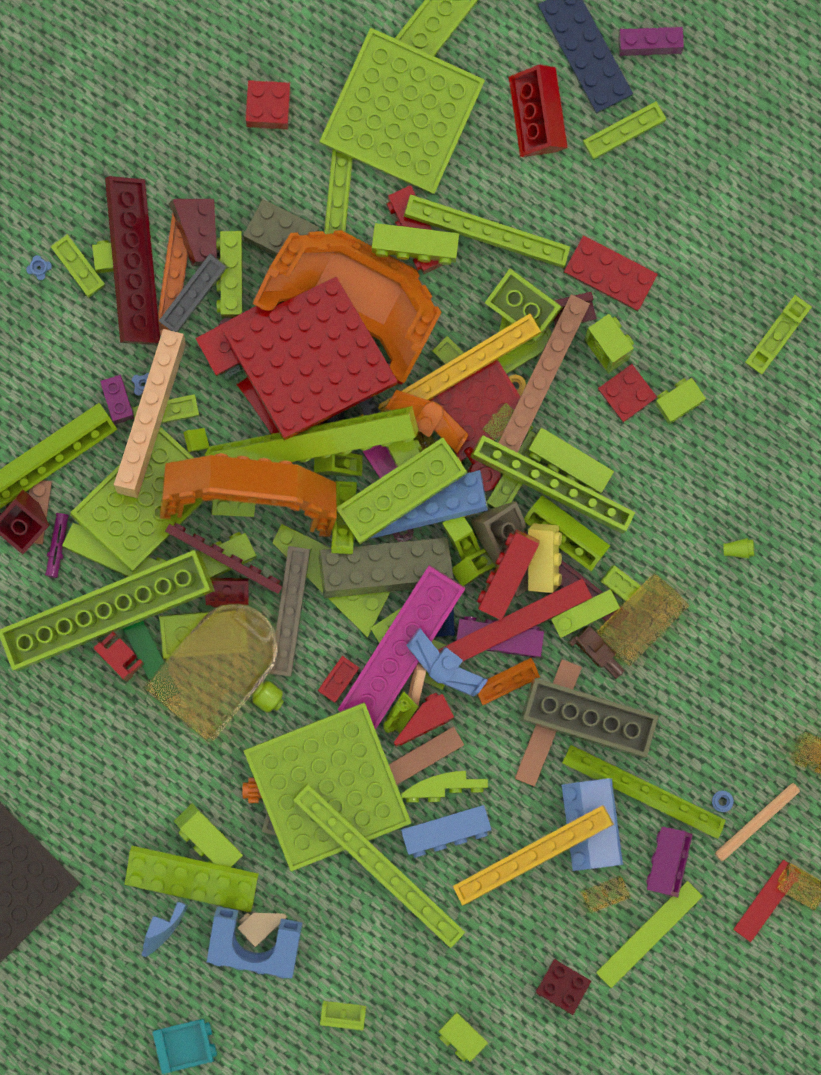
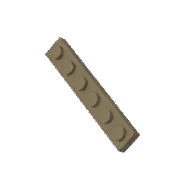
[270,546,311,677]

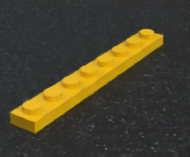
[453,805,614,906]

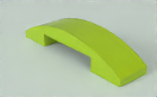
[745,295,812,375]

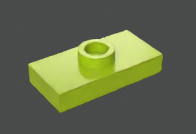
[600,565,647,608]

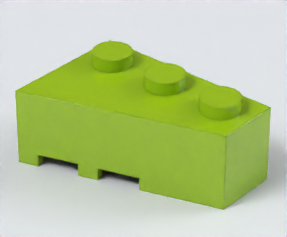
[174,803,243,867]

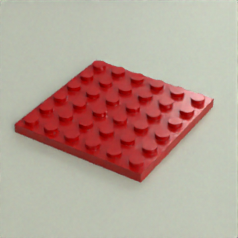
[223,276,398,441]

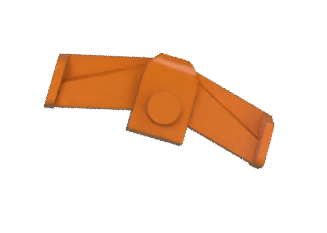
[384,390,469,453]

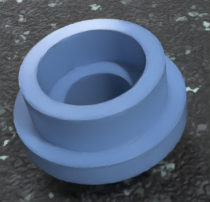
[712,791,734,812]

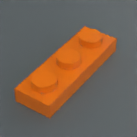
[477,658,540,705]

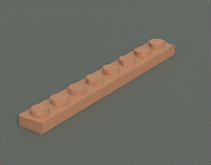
[498,294,590,453]

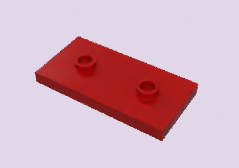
[195,306,266,376]

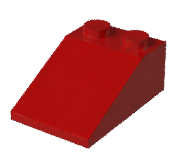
[394,692,454,748]

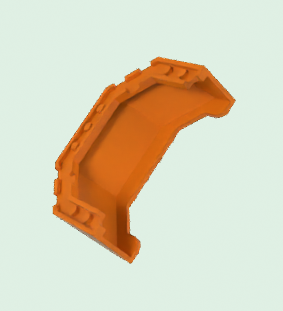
[253,230,441,383]
[160,453,337,537]

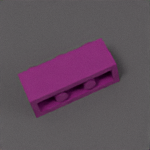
[618,27,684,56]
[646,826,693,898]

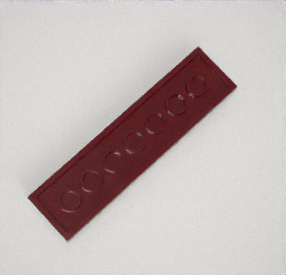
[105,176,160,345]

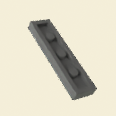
[159,254,228,332]

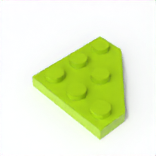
[498,316,552,374]

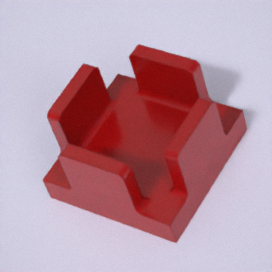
[94,631,144,682]

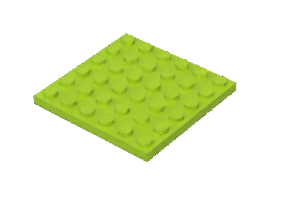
[319,27,485,195]
[243,702,411,871]

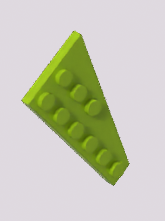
[272,524,390,638]

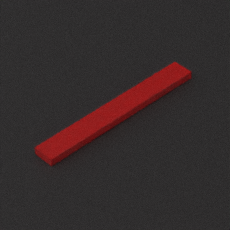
[438,578,592,662]

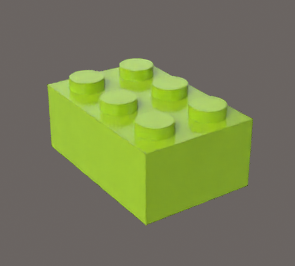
[485,269,563,341]
[584,314,634,374]

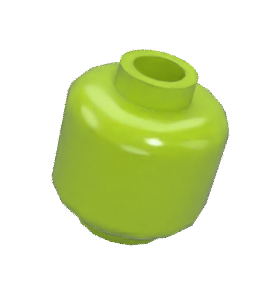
[251,681,284,713]

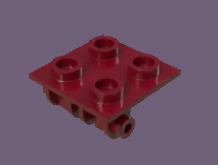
[535,959,591,1015]

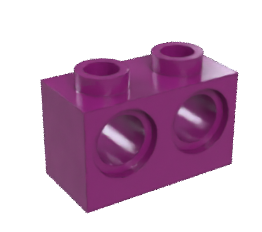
[100,375,135,425]

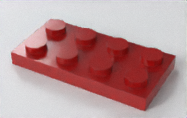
[564,235,658,311]

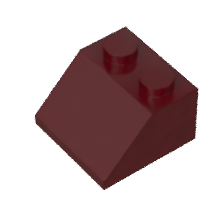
[0,489,49,554]

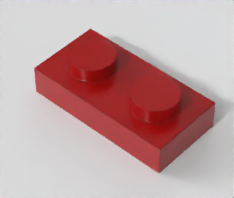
[318,656,360,703]

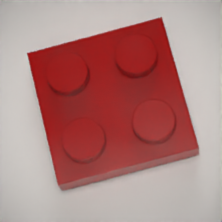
[598,364,657,423]

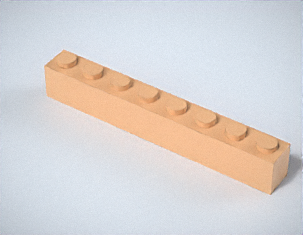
[114,329,186,498]

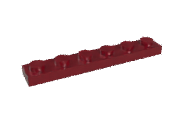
[165,523,282,594]

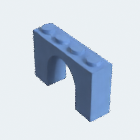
[207,906,303,978]

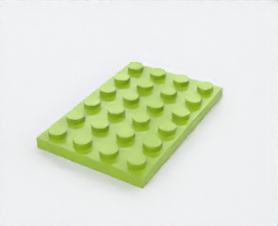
[70,427,204,573]

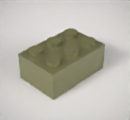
[243,199,319,257]

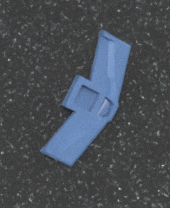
[406,628,487,697]

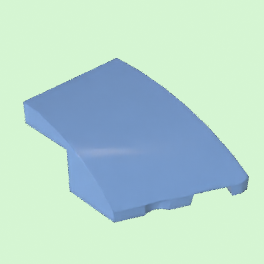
[141,902,188,957]

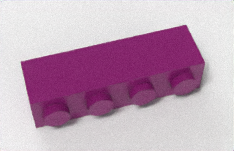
[456,616,544,658]

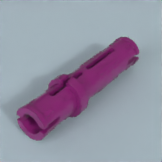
[45,513,69,578]

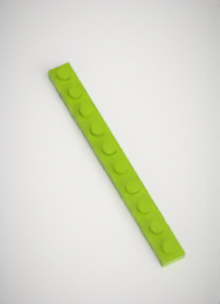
[293,784,465,948]

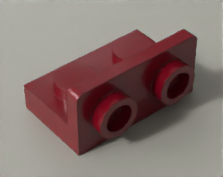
[205,578,249,608]

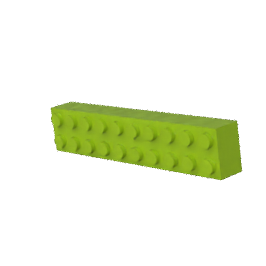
[0,550,215,671]

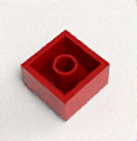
[246,80,291,129]

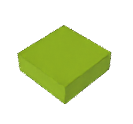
[183,428,209,453]

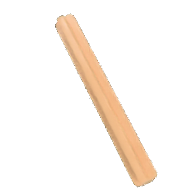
[715,783,800,861]

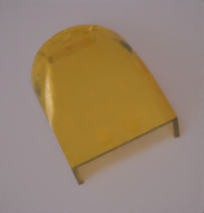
[143,604,278,742]

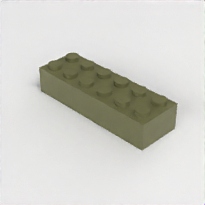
[319,537,453,598]
[520,678,659,758]

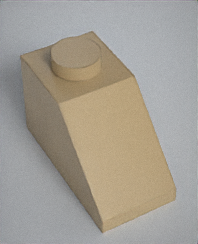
[238,913,287,947]

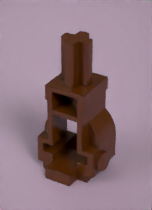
[567,626,625,679]

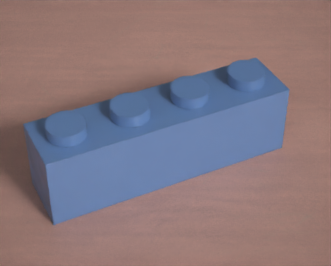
[401,805,491,858]

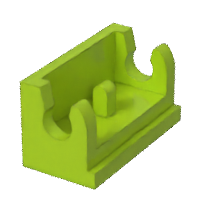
[320,1001,366,1030]

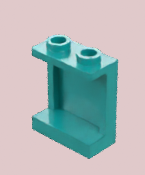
[152,1018,217,1074]

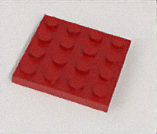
[429,359,521,461]

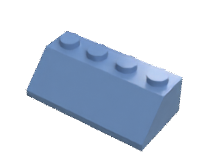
[562,778,623,871]

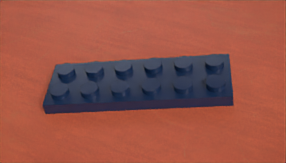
[538,0,633,114]

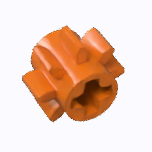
[242,778,262,803]

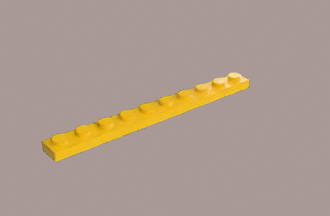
[359,314,542,417]

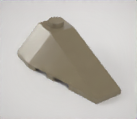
[471,502,528,597]

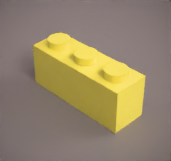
[528,523,562,593]

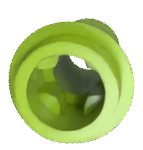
[723,538,754,559]

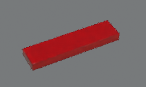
[733,859,801,942]

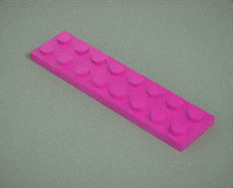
[338,565,465,730]

